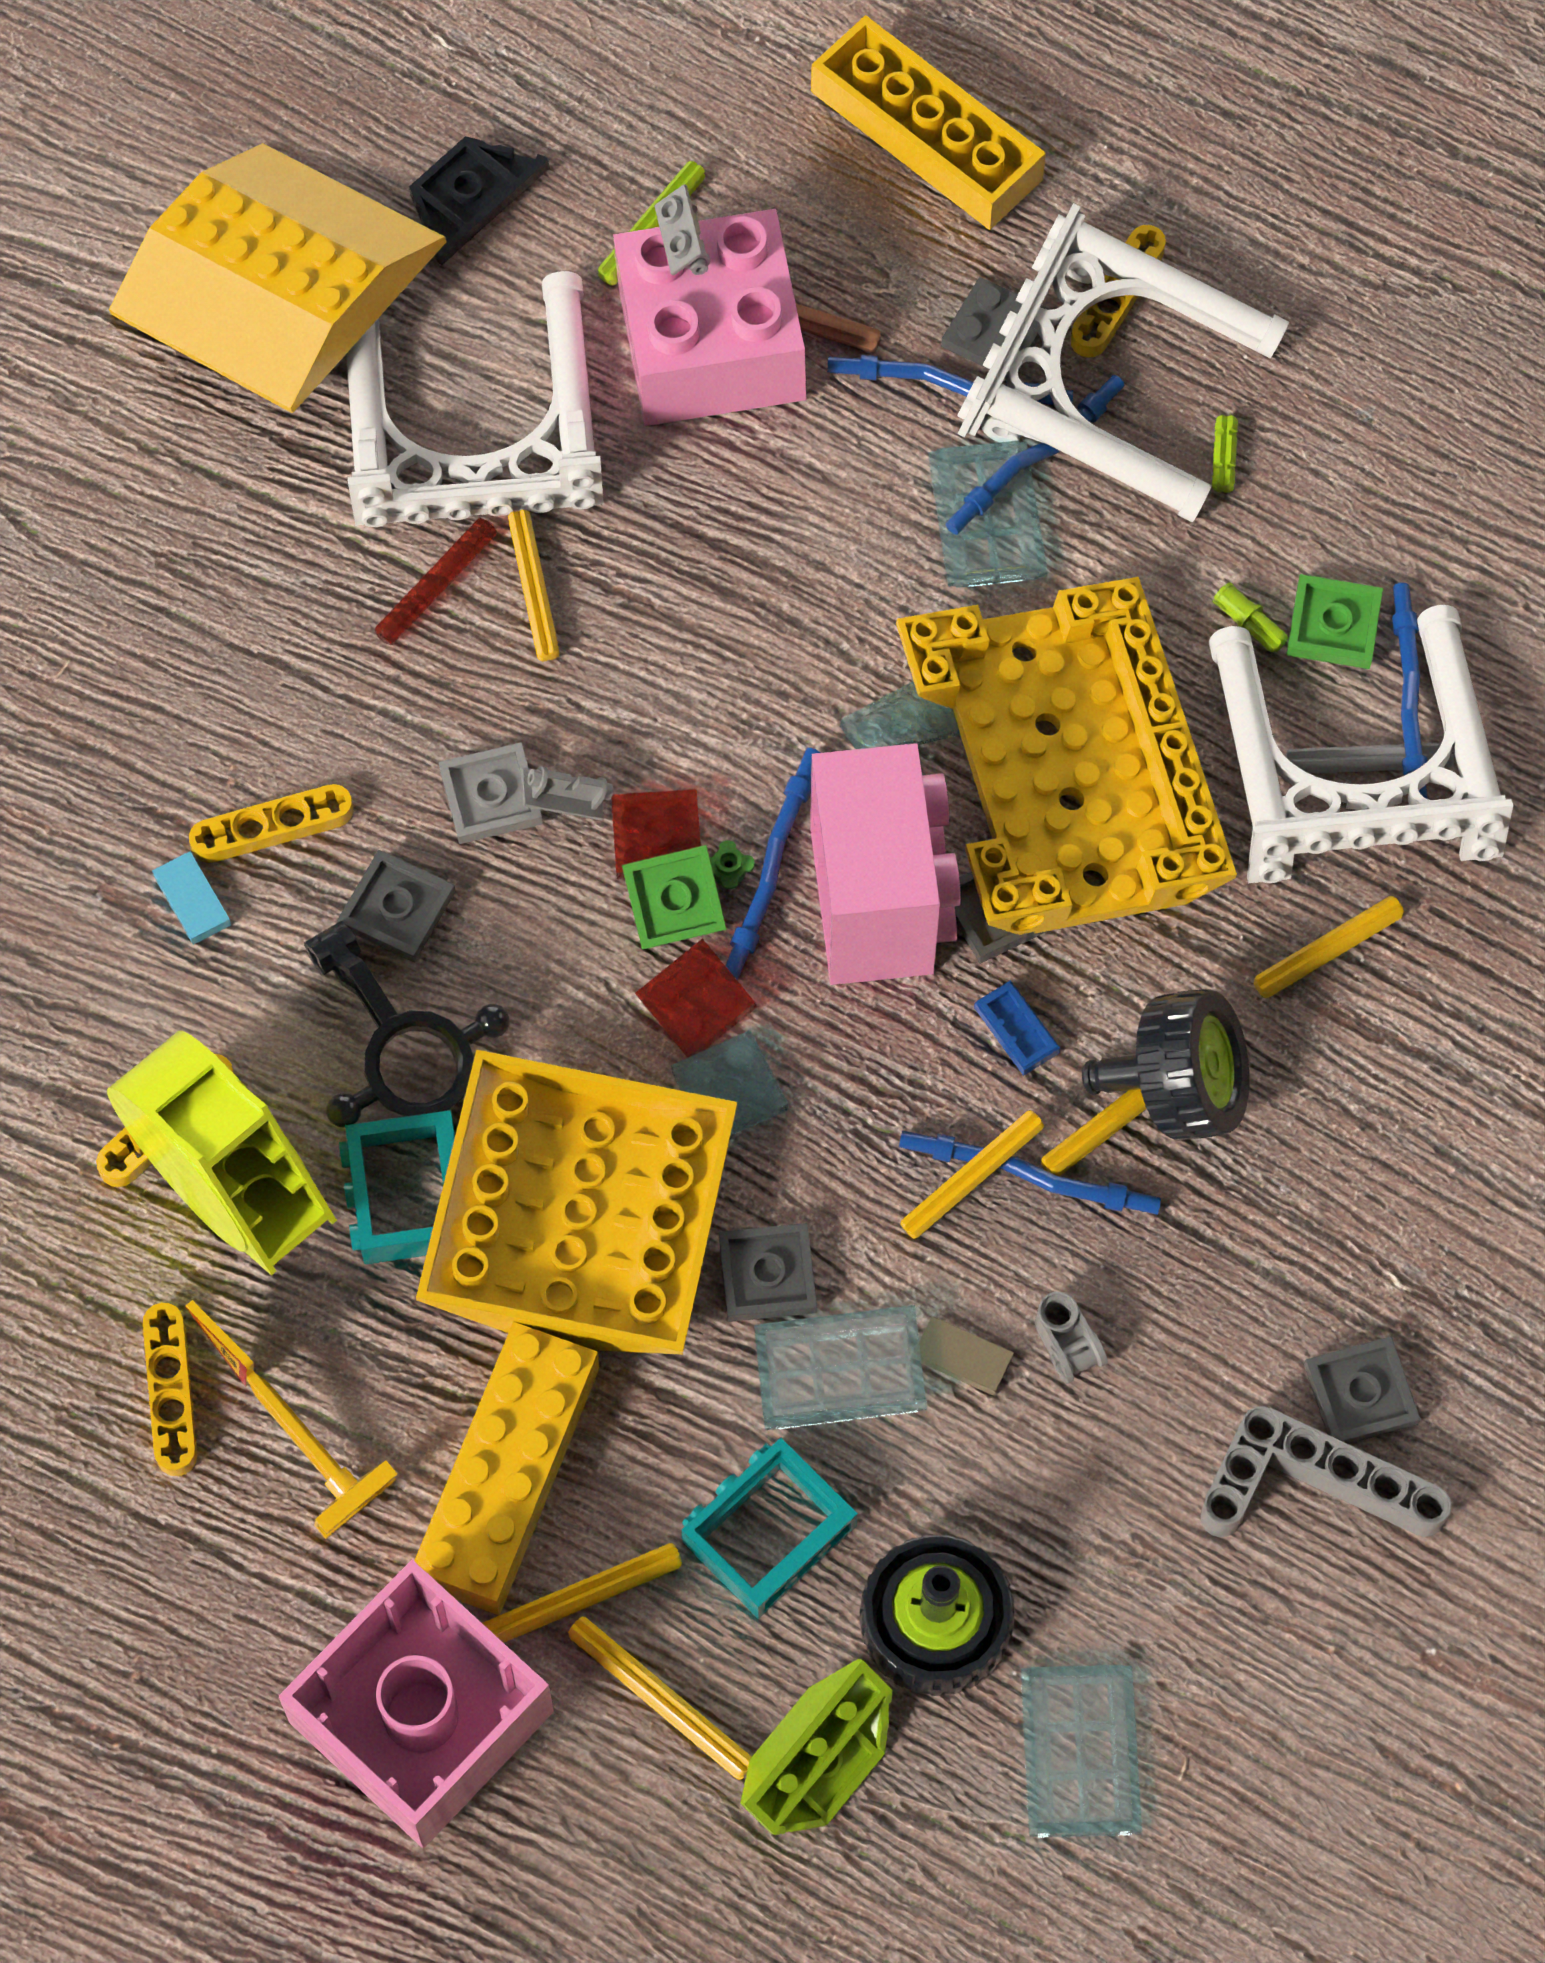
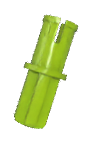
[1212,582,1288,653]

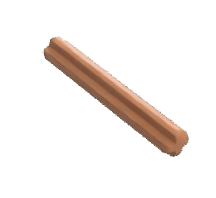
[796,303,881,353]

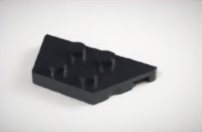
[409,136,550,265]

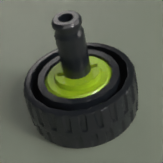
[1082,989,1250,1140]
[860,1534,1014,1696]

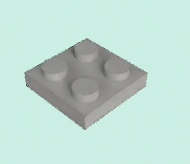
[438,742,543,844]

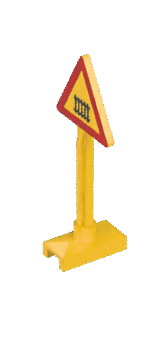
[185,1300,398,1539]

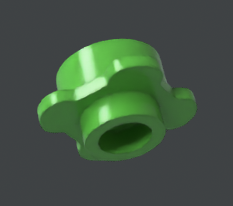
[709,840,755,889]

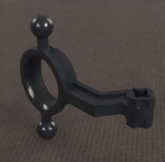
[304,921,510,1128]

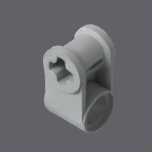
[1035,1291,1108,1384]

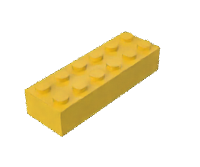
[811,15,1046,230]
[414,1322,600,1615]

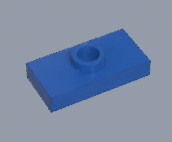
[974,980,1060,1076]

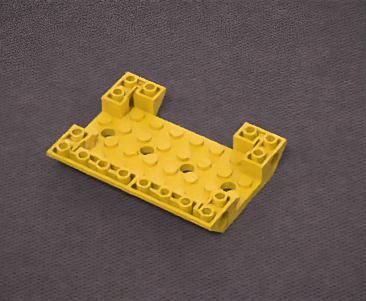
[896,577,1237,935]

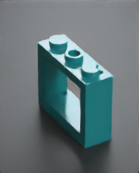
[339,1110,455,1265]
[681,1437,858,1619]

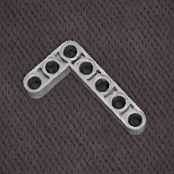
[1200,1406,1452,1537]

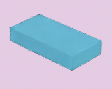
[152,851,231,945]

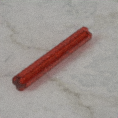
[374,518,497,645]

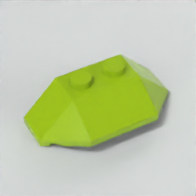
[740,1658,893,1835]

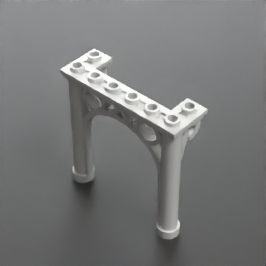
[957,203,1289,522]
[346,271,604,527]
[1209,605,1513,884]

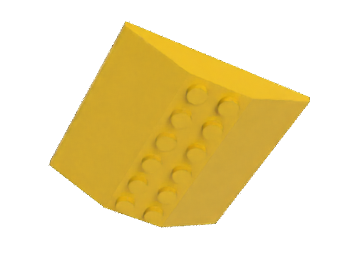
[109,143,447,413]
[416,1049,738,1355]

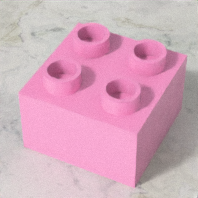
[613,209,806,426]
[810,743,960,985]
[278,1559,554,1849]

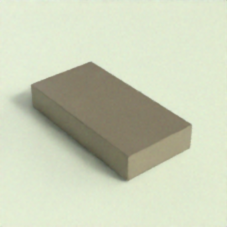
[913,1316,1014,1396]

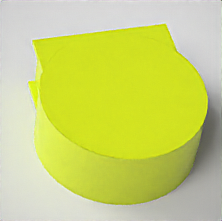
[107,1030,337,1275]

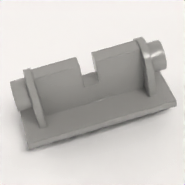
[654,184,710,275]
[521,766,613,821]

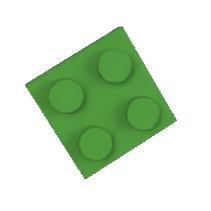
[1286,574,1383,669]
[622,845,727,950]

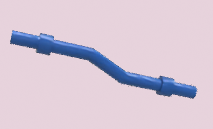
[827,355,1073,405]
[945,375,1125,535]
[1392,583,1428,799]
[721,748,821,983]
[899,1130,1161,1215]

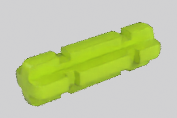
[1212,415,1238,493]

